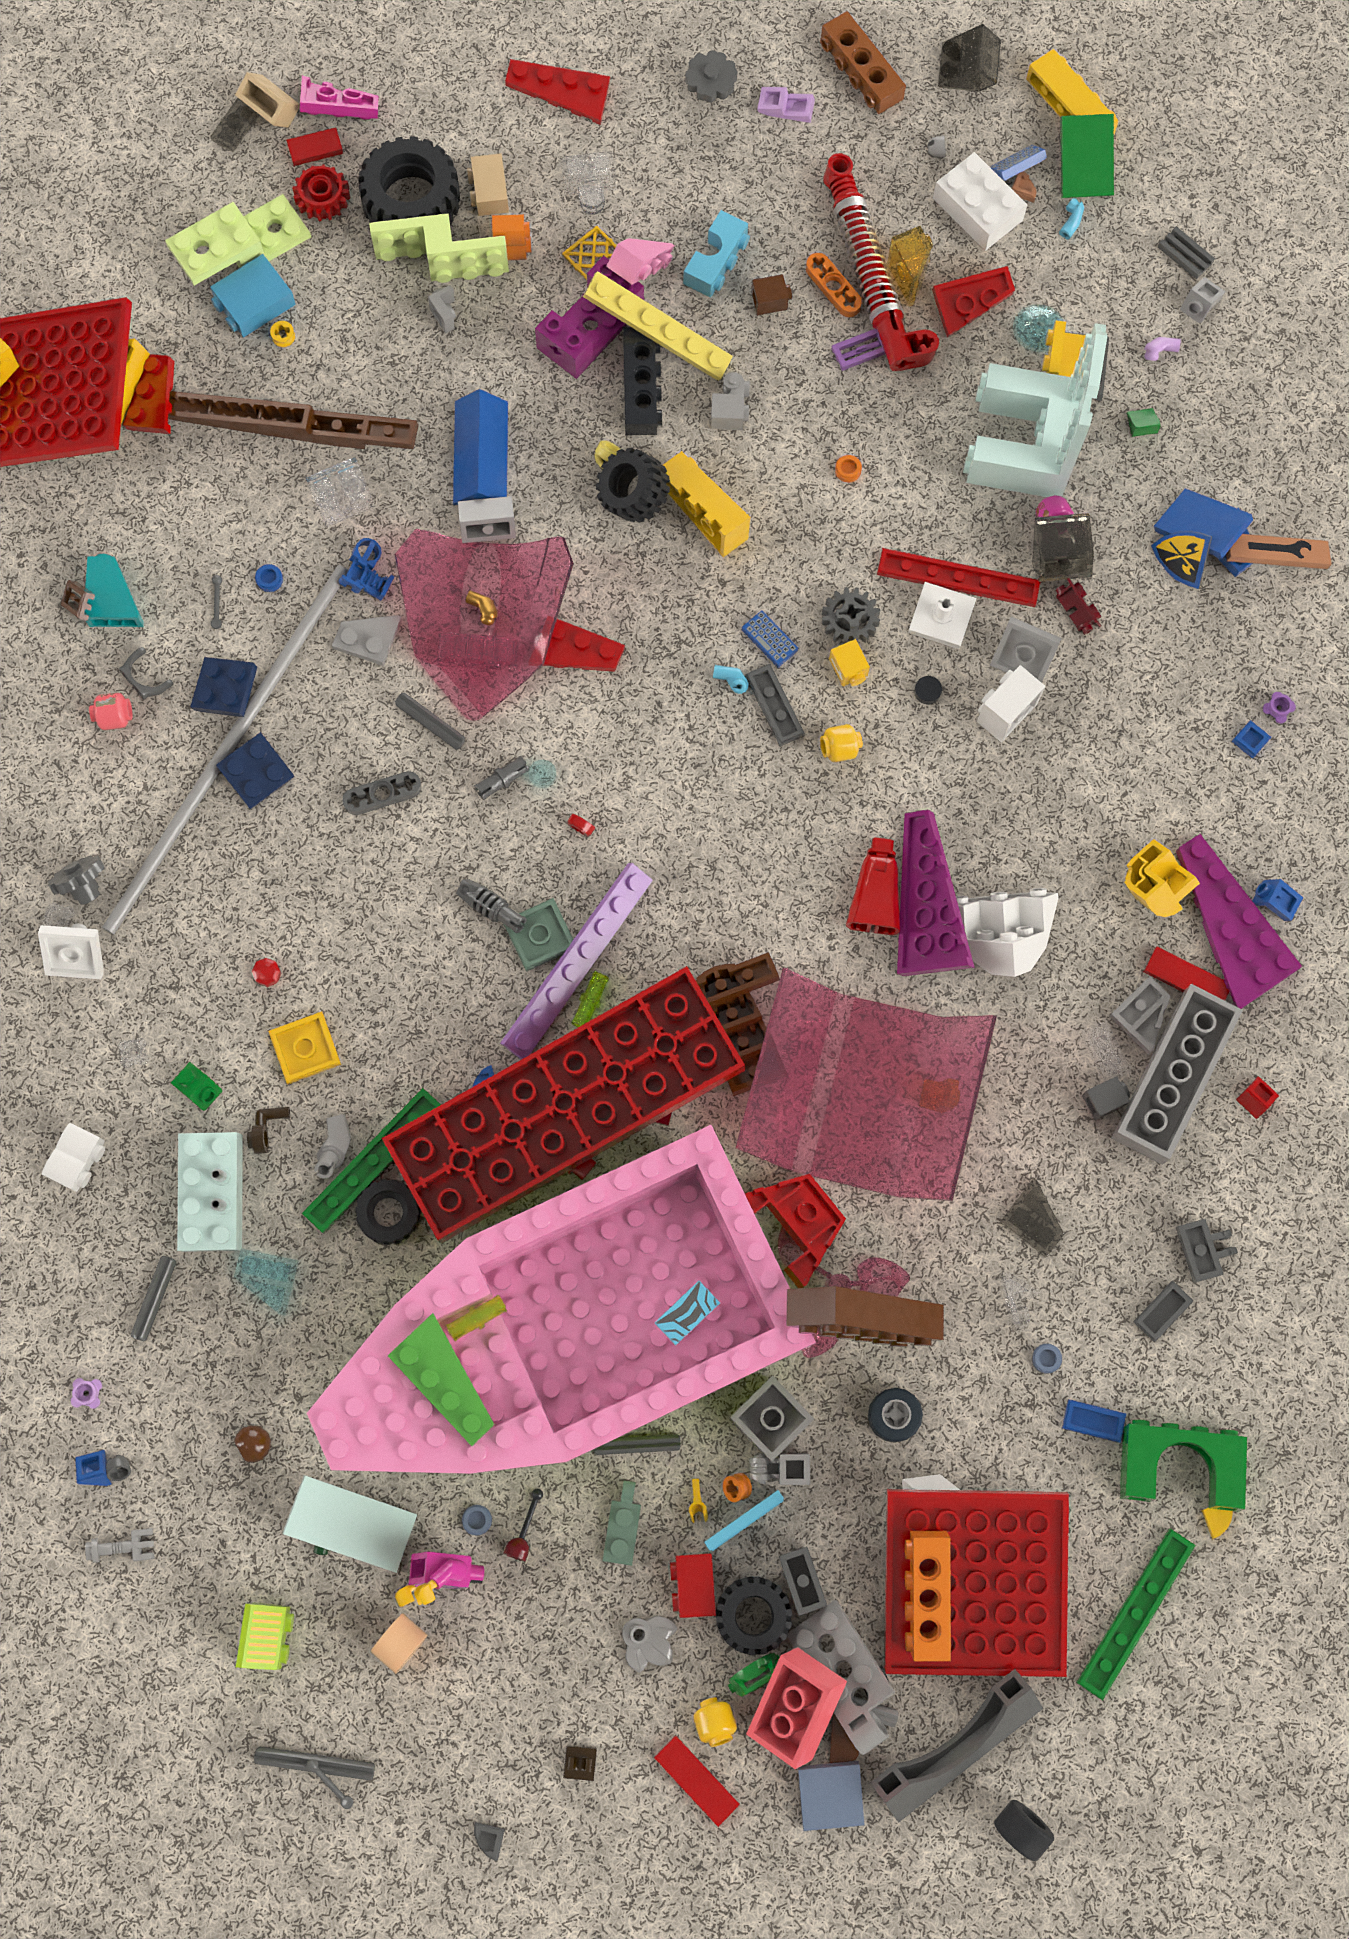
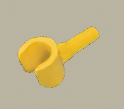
[689,1479,708,1523]

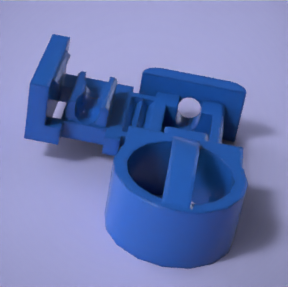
[339,538,395,601]

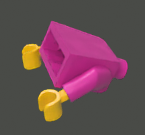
[395,1552,484,1607]

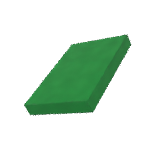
[1060,114,1114,198]

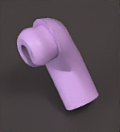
[1144,337,1181,361]

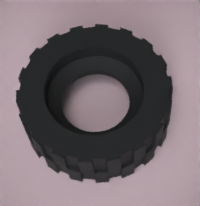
[355,1179,421,1245]

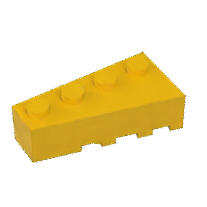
[663,451,751,558]

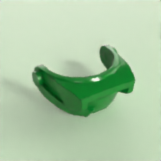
[728,1652,780,1697]

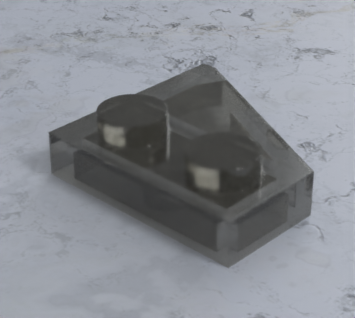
[1000,1178,1064,1258]

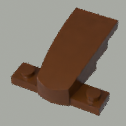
[696,952,786,1097]

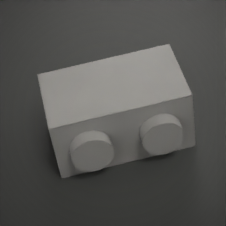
[458,496,516,543]

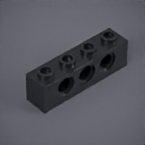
[623,327,662,436]

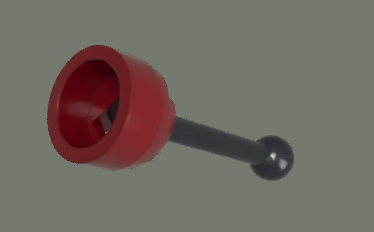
[503,1489,543,1562]

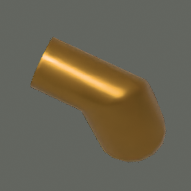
[465,590,498,626]

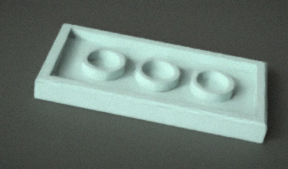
[282,1475,417,1573]

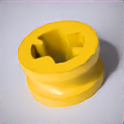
[270,321,295,347]

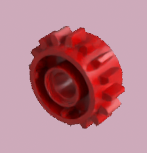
[292,164,351,221]

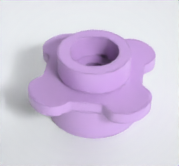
[71,1378,102,1409]

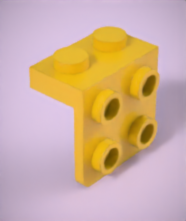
[1042,320,1085,377]

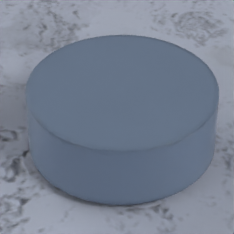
[1032,1344,1062,1374]
[462,1505,492,1536]

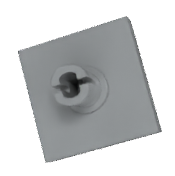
[990,617,1062,683]

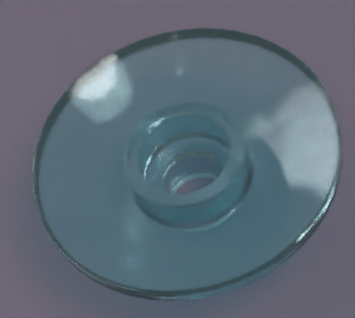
[1013,304,1063,352]

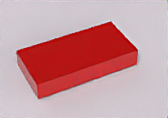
[286,127,344,166]

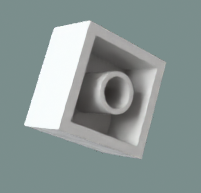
[977,665,1045,743]

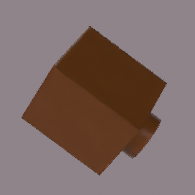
[751,274,792,316]

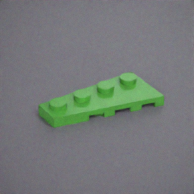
[388,1313,495,1447]

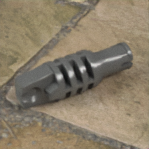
[456,879,527,933]

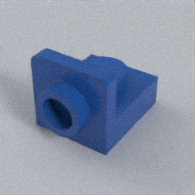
[1252,879,1303,921]

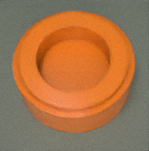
[835,455,862,483]

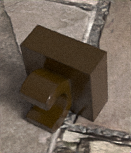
[563,1745,597,1781]

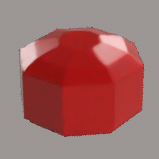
[252,958,281,987]

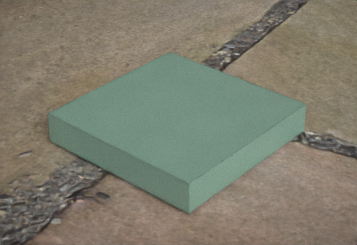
[504,898,574,972]

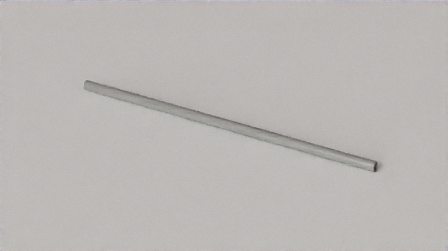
[102,565,348,935]

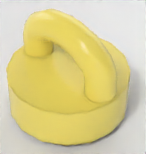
[595,440,620,469]

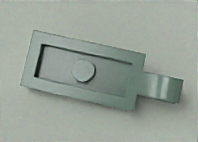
[603,1481,641,1566]

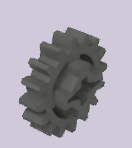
[821,587,880,644]

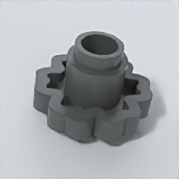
[685,50,738,102]
[48,856,104,905]

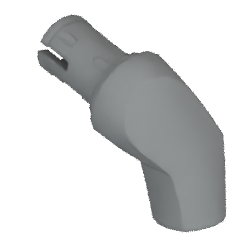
[314,1114,351,1179]

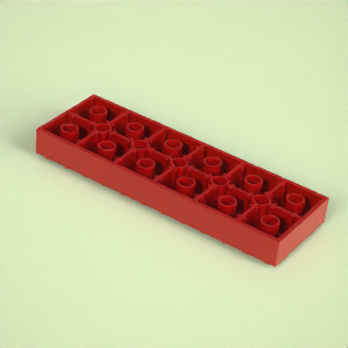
[382,966,745,1243]

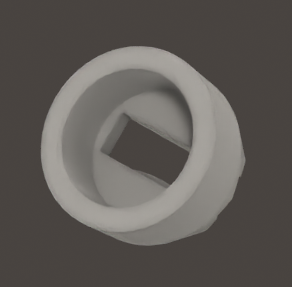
[928,135,946,158]

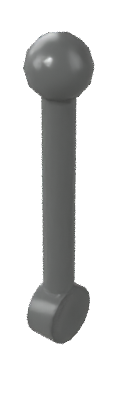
[211,575,223,629]
[306,1759,353,1809]

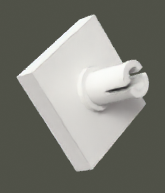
[908,582,976,649]
[38,923,104,979]

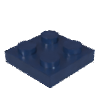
[190,657,258,717]
[216,732,295,810]

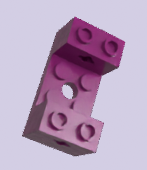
[535,255,644,379]

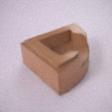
[1011,171,1036,203]

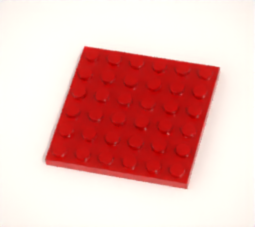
[0,297,132,467]
[884,1489,1069,1677]

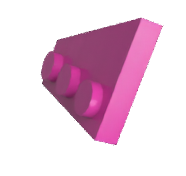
[300,75,379,120]

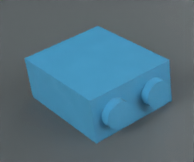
[210,254,296,338]

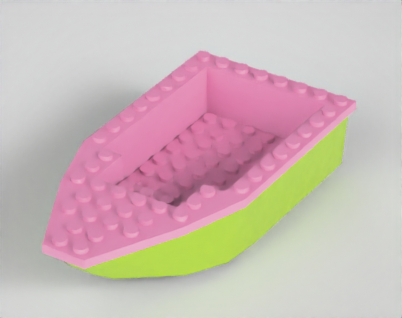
[307,1125,816,1474]

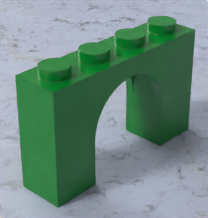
[1120,1420,1247,1512]

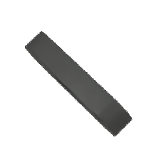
[342,771,422,815]

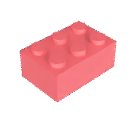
[746,1647,847,1769]

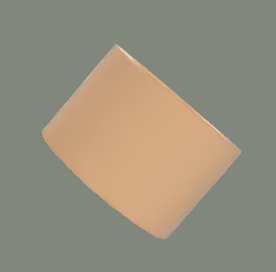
[371,1613,428,1674]

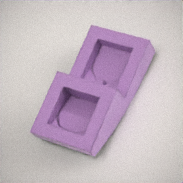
[757,87,815,123]

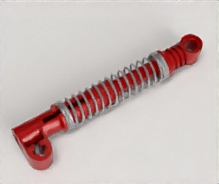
[823,153,940,371]

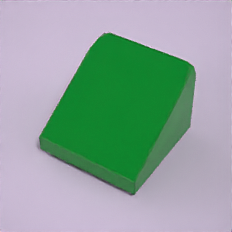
[1127,408,1161,437]

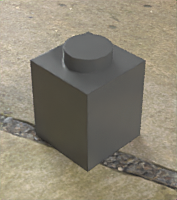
[1082,1076,1130,1120]

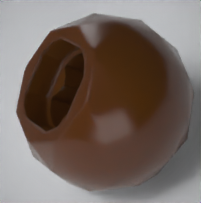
[234,1425,271,1463]

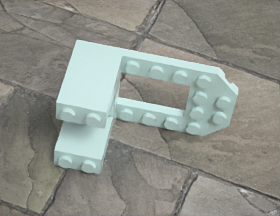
[963,323,1107,497]

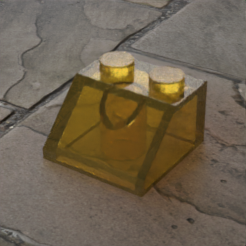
[887,226,933,307]

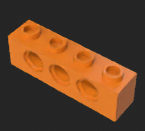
[905,1531,951,1661]

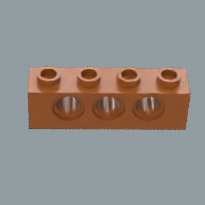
[820,11,906,114]

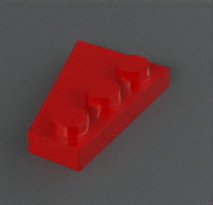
[123,354,175,434]
[529,616,625,672]

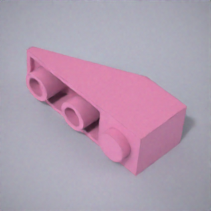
[606,238,675,284]

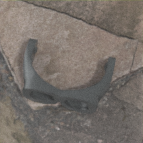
[119,647,174,700]

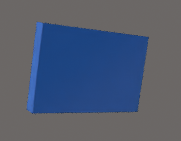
[1154,488,1253,559]

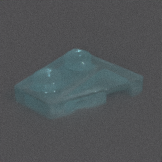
[234,1249,299,1316]

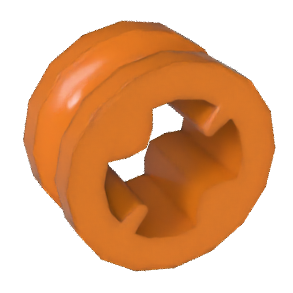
[723,1472,752,1503]

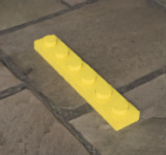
[583,271,733,381]

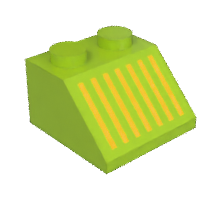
[236,1602,294,1670]

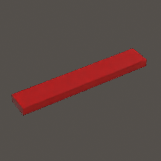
[877,548,1041,608]

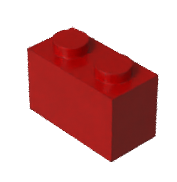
[670,1553,716,1618]

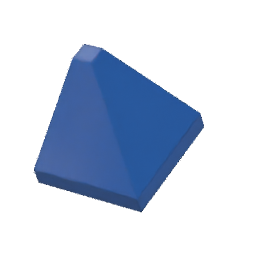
[75,1450,112,1486]

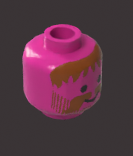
[1036,495,1074,536]

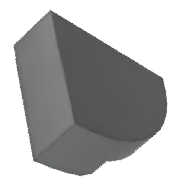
[474,1821,505,1861]

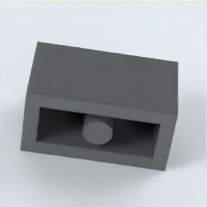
[779,1546,827,1616]

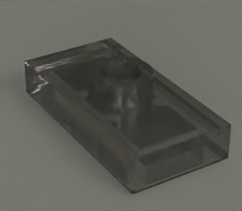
[210,98,260,152]

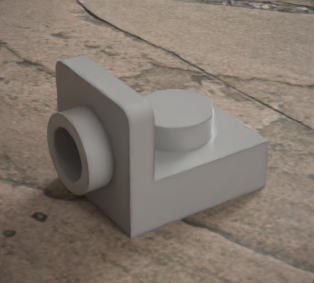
[1180,277,1225,323]
[428,285,456,333]

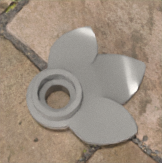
[622,1615,677,1673]

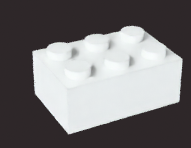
[933,152,1027,251]

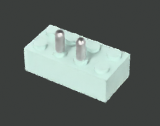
[177,1132,243,1252]

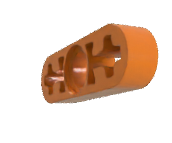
[806,253,862,317]

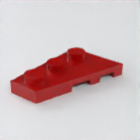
[932,266,1015,338]

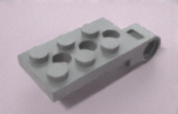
[787,1600,895,1755]

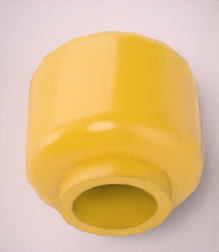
[820,724,863,763]
[693,1697,737,1747]

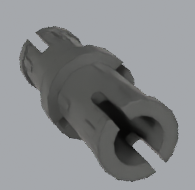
[474,756,530,800]

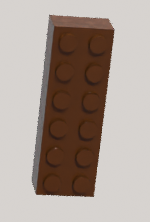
[786,1286,944,1347]

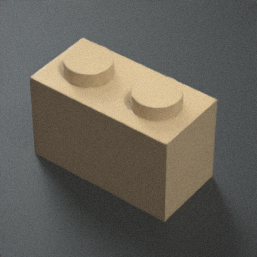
[235,72,300,128]
[467,153,509,216]

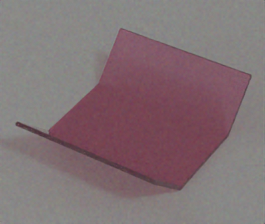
[735,968,997,1201]

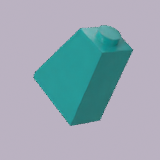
[85,554,144,627]

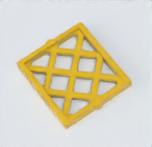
[562,226,617,280]

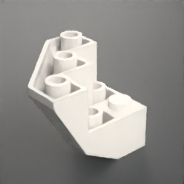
[956,888,1058,977]

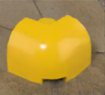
[1124,839,1200,917]

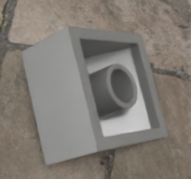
[730,1376,814,1461]

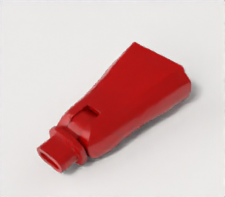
[846,837,900,936]

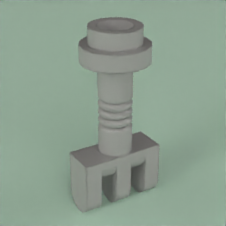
[85,1528,155,1563]

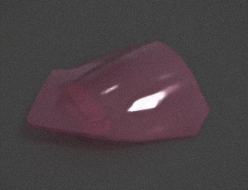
[394,529,574,721]

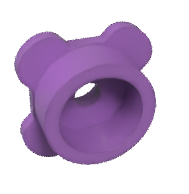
[1263,692,1296,724]

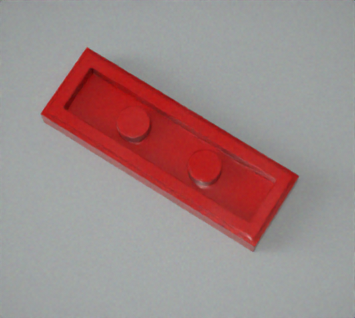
[1143,946,1229,1001]
[654,1735,740,1827]

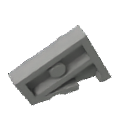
[332,615,402,666]

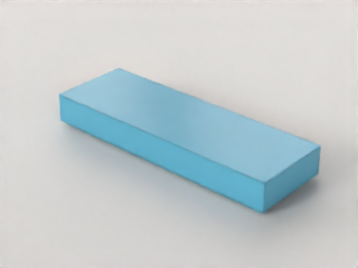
[704,1490,784,1551]

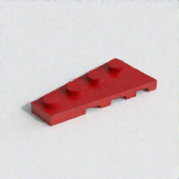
[505,59,610,125]

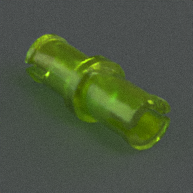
[571,972,609,1028]
[445,1294,507,1342]

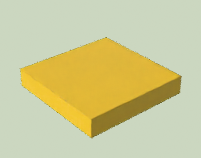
[268,1011,341,1084]

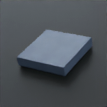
[798,1761,865,1831]

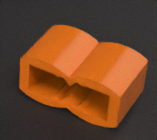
[492,214,532,260]

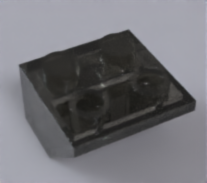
[938,24,1001,92]
[1032,513,1094,582]

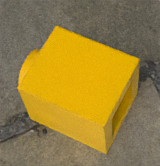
[829,639,870,686]

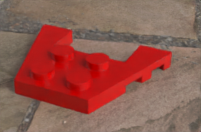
[744,1174,846,1288]

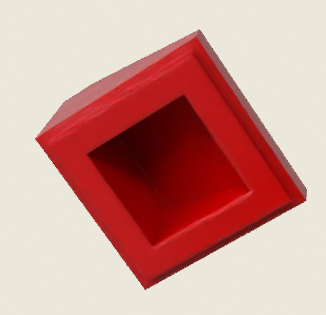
[1236,1076,1279,1119]

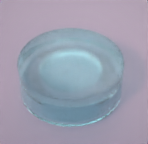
[529,760,557,788]

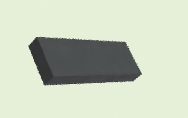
[745,664,805,747]

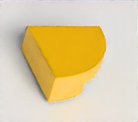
[1202,1508,1233,1539]

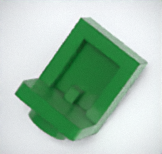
[171,1062,223,1111]

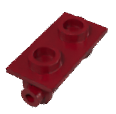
[1055,578,1102,635]

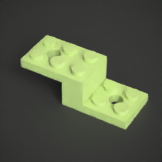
[165,194,311,286]
[369,214,509,283]

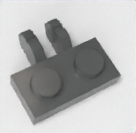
[1176,1219,1238,1283]

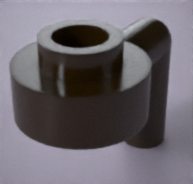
[247,1106,290,1154]

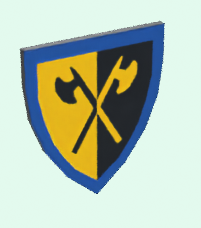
[1151,531,1212,589]

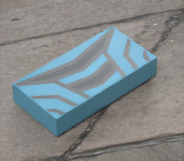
[655,1281,720,1346]

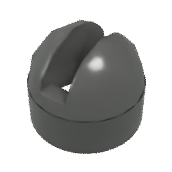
[106,1454,131,1481]

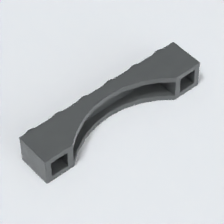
[870,1669,1043,1823]

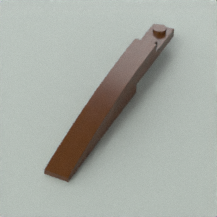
[168,391,419,449]

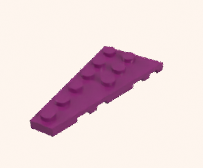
[897,809,975,976]
[1176,834,1302,1009]

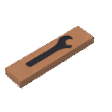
[1226,534,1331,569]

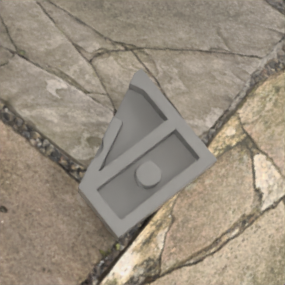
[1109,976,1170,1055]

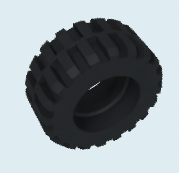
[358,136,460,225]

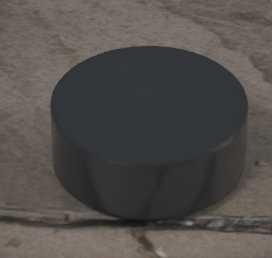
[914,676,942,705]

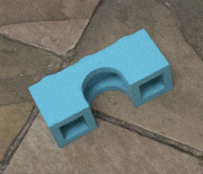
[683,210,750,298]

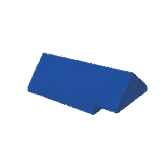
[453,389,508,505]

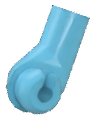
[1059,198,1084,240]
[713,665,748,694]

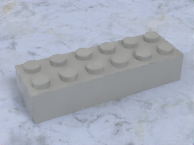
[1111,984,1243,1165]

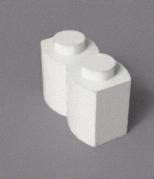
[42,1123,105,1192]

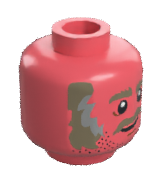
[89,693,133,730]

